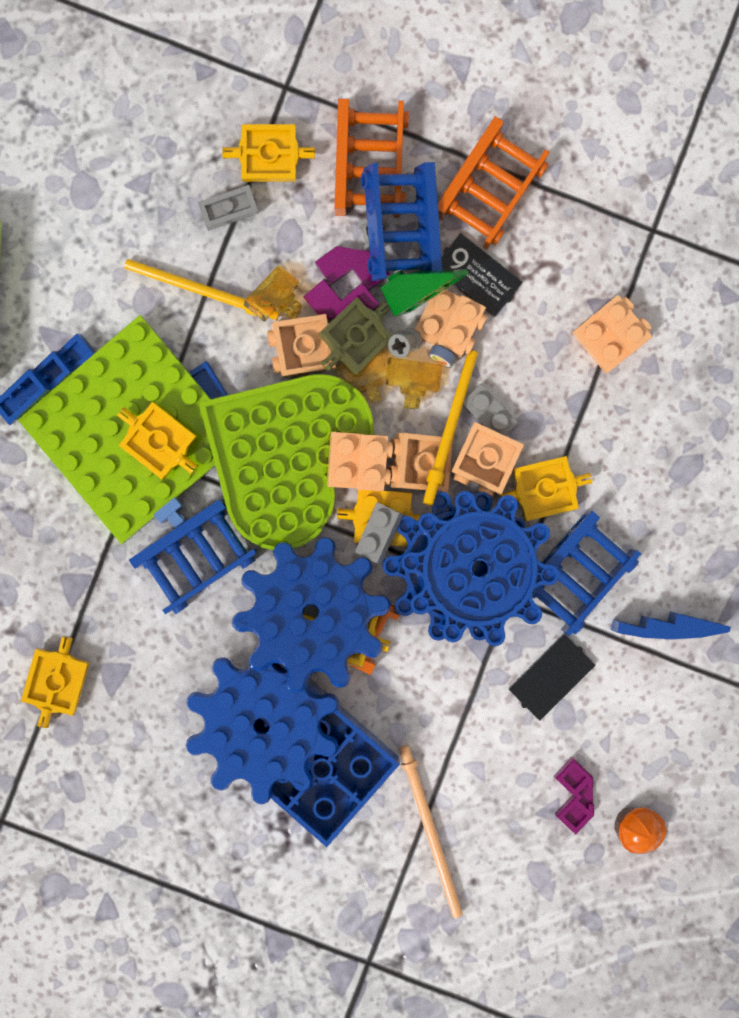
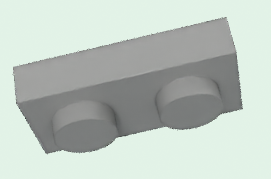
[198,185,259,231]
[463,384,518,436]
[355,502,404,564]

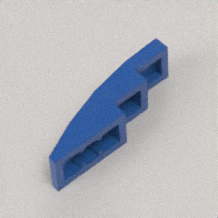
[0,334,96,425]
[610,611,731,640]

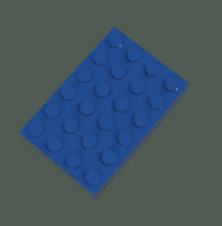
[254,663,400,847]

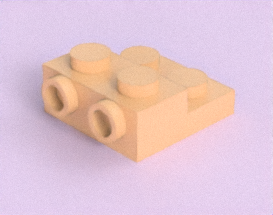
[415,290,488,359]
[572,295,653,374]
[267,314,336,379]
[450,422,524,497]
[327,432,393,491]
[388,433,453,492]

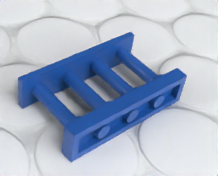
[361,162,442,281]
[129,499,259,615]
[532,510,641,636]

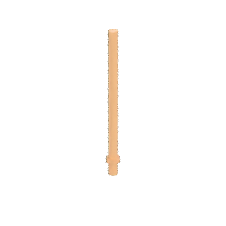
[399,745,463,918]

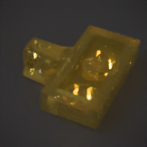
[244,265,303,322]
[335,348,394,404]
[385,357,443,410]

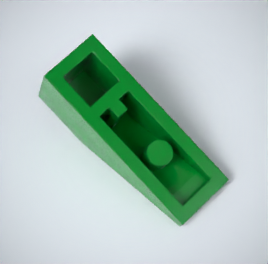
[381,269,469,317]

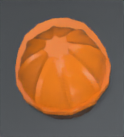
[614,807,666,854]

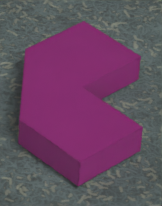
[315,246,390,291]
[303,279,379,319]
[554,757,594,835]

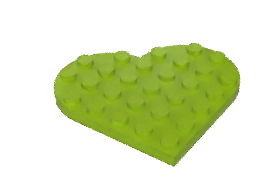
[198,374,374,550]

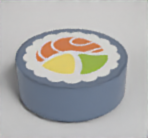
[428,345,456,368]

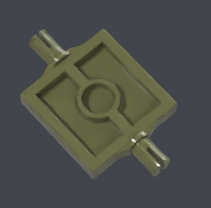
[318,297,392,375]

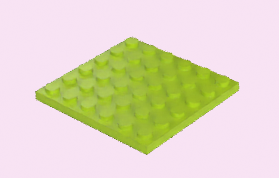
[18,315,215,544]

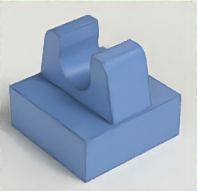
[154,497,187,528]

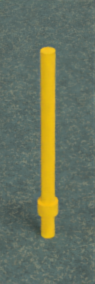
[124,259,280,321]
[423,350,478,505]

